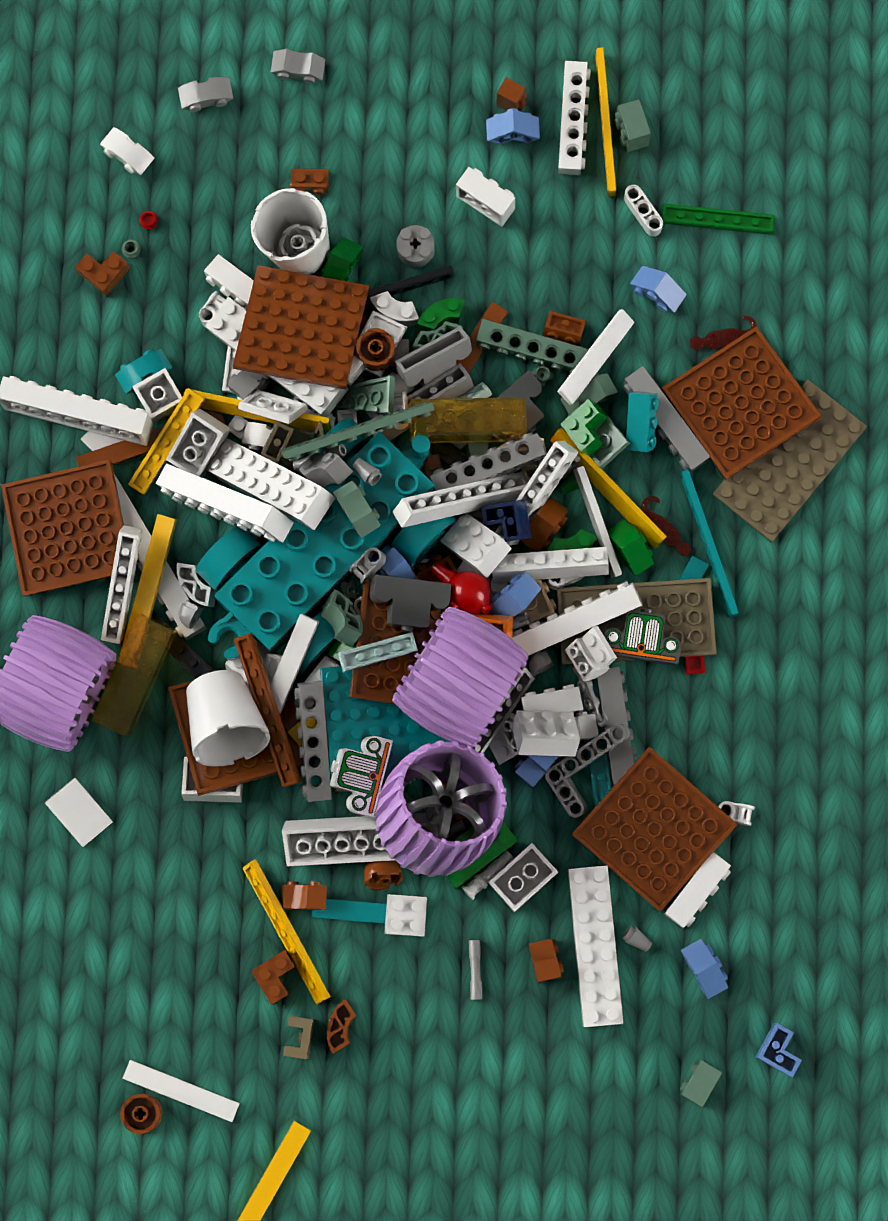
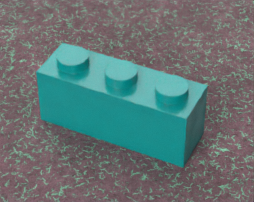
[625,391,659,452]

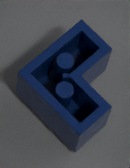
[481,500,532,542]

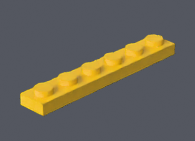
[128,388,205,495]

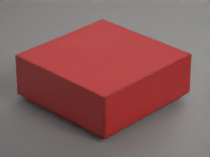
[684,656,705,675]

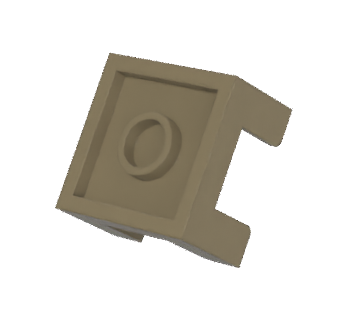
[283,1016,315,1059]

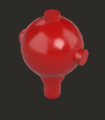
[431,562,492,615]

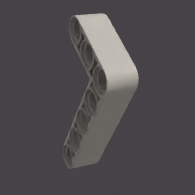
[545,724,630,818]

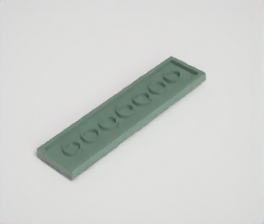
[281,401,435,461]

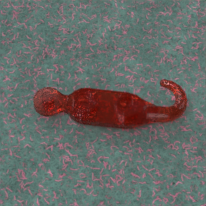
[690,316,757,350]
[641,496,691,556]

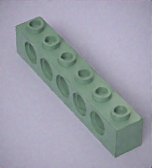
[475,319,589,374]

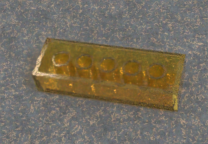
[409,398,527,443]
[91,614,177,737]

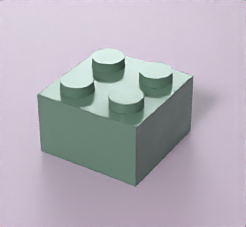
[614,99,651,152]

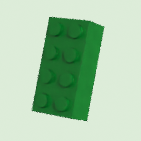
[446,822,518,889]

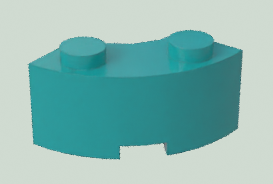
[115,349,172,394]

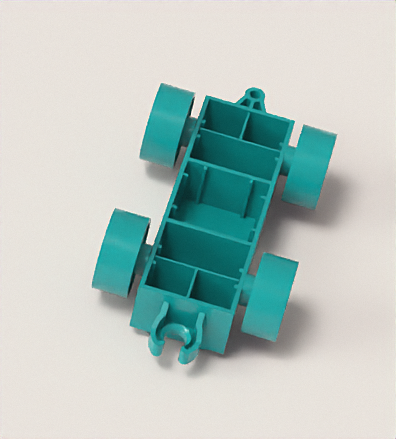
[195,417,457,677]

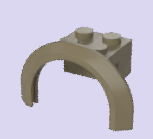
[260,420,324,476]

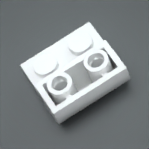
[565,626,617,681]
[489,713,518,765]

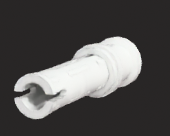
[461,850,514,900]

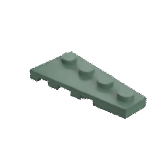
[335,376,395,414]

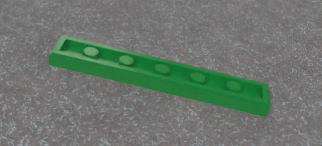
[661,203,775,235]

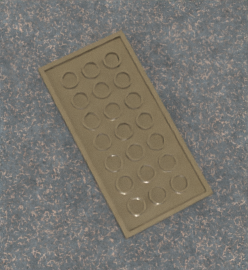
[712,380,867,543]
[557,578,717,665]

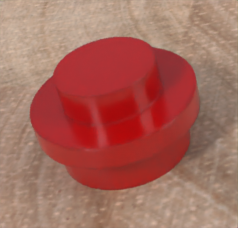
[139,211,158,230]

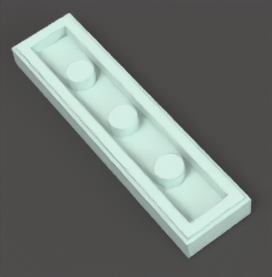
[338,632,418,672]

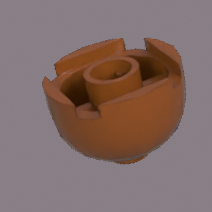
[363,860,403,890]

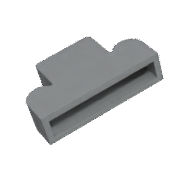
[395,326,472,387]

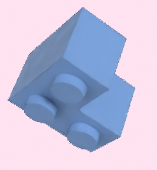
[486,108,540,145]
[630,266,687,313]
[372,544,416,579]
[489,572,542,617]
[514,755,558,789]
[681,939,728,999]
[755,1023,802,1078]

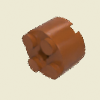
[356,328,396,371]
[120,1093,163,1134]

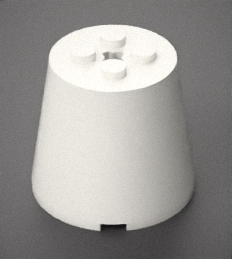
[251,188,330,275]
[186,670,270,766]

